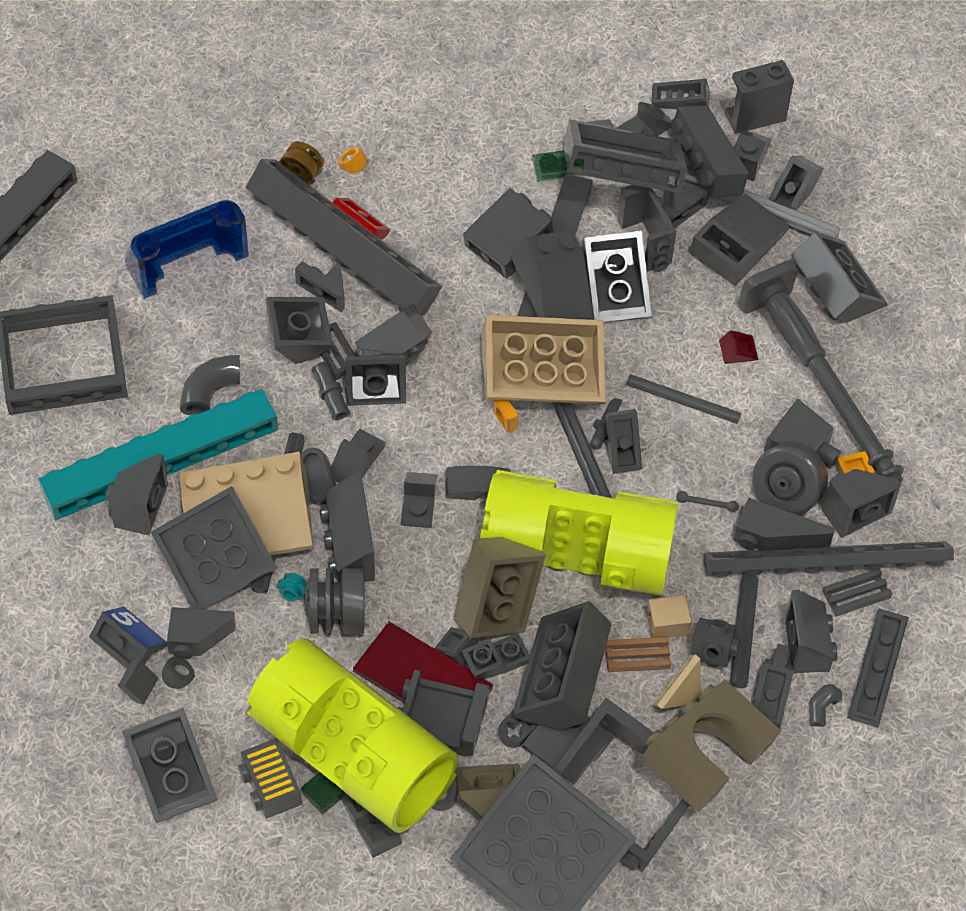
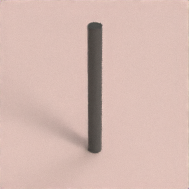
[626,374,741,424]

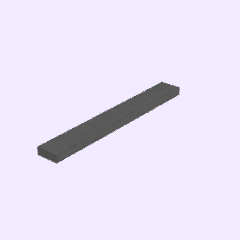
[517,173,593,317]

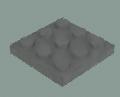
[151,486,278,609]

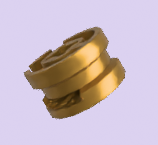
[279,141,324,184]

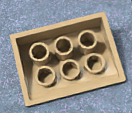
[482,315,606,404]
[180,452,314,556]

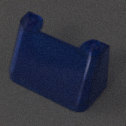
[124,200,249,299]

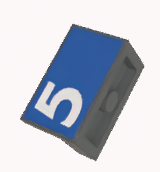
[89,606,167,668]

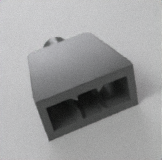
[764,399,841,467]

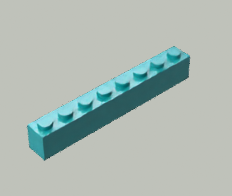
[38,389,278,521]

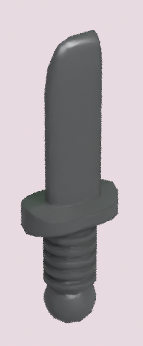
[591,398,623,449]

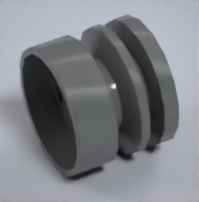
[305,568,365,634]

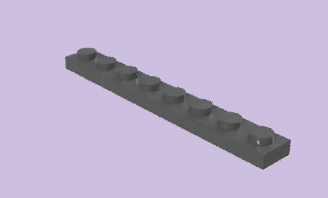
[704,541,954,576]

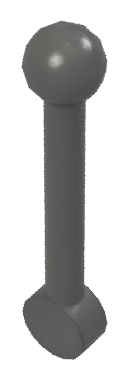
[676,491,739,512]

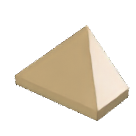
[653,655,701,709]

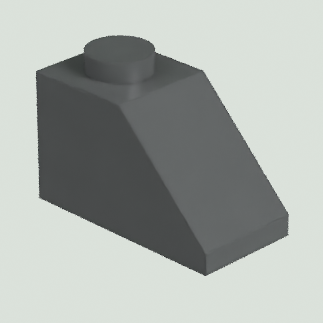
[734,130,772,181]
[769,155,824,210]
[167,607,236,659]

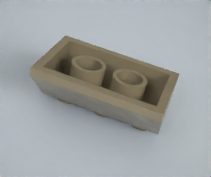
[454,537,546,639]

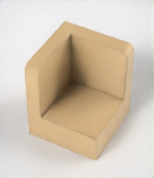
[647,595,691,638]

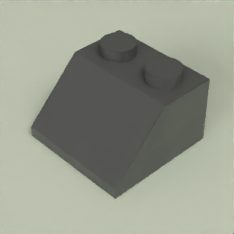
[354,304,432,356]
[106,454,168,536]
[822,469,901,538]
[784,590,838,673]

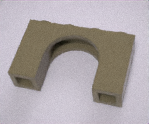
[641,679,782,812]

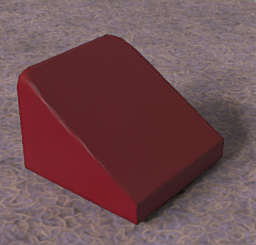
[719,330,759,364]

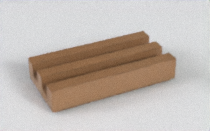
[605,637,671,672]

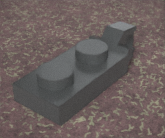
[753,644,794,729]

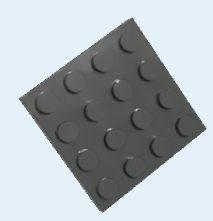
[450,754,637,911]

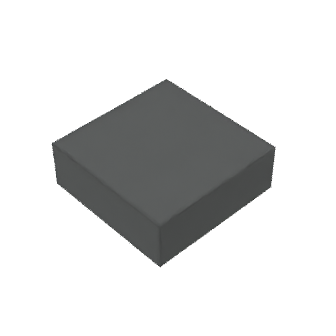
[118,659,158,704]

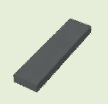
[847,608,909,728]

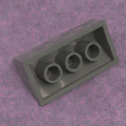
[513,601,612,730]

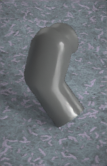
[809,684,842,727]

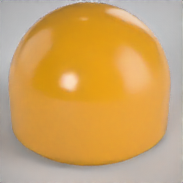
[338,147,367,173]

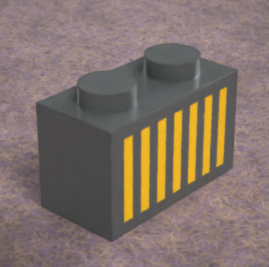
[238,738,302,819]

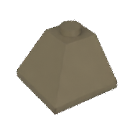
[456,763,521,817]

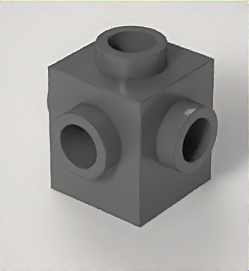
[691,618,740,667]

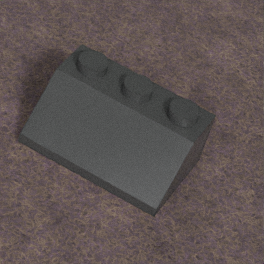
[791,232,888,322]
[320,472,375,582]

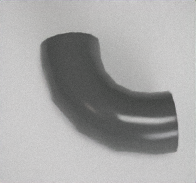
[180,355,240,415]

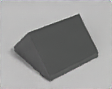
[266,297,333,364]
[345,355,406,406]

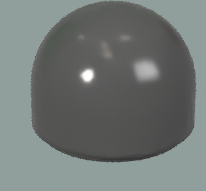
[162,657,195,689]

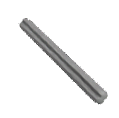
[683,168,840,239]

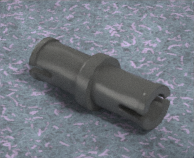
[311,362,350,421]

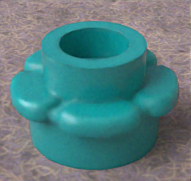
[277,573,307,601]

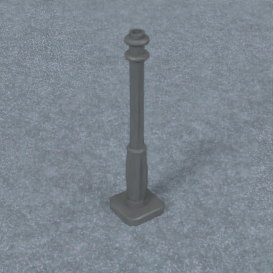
[738,260,904,483]

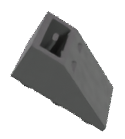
[691,194,790,286]

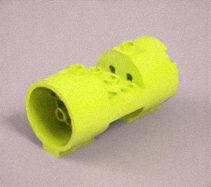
[480,470,679,596]
[247,638,458,833]

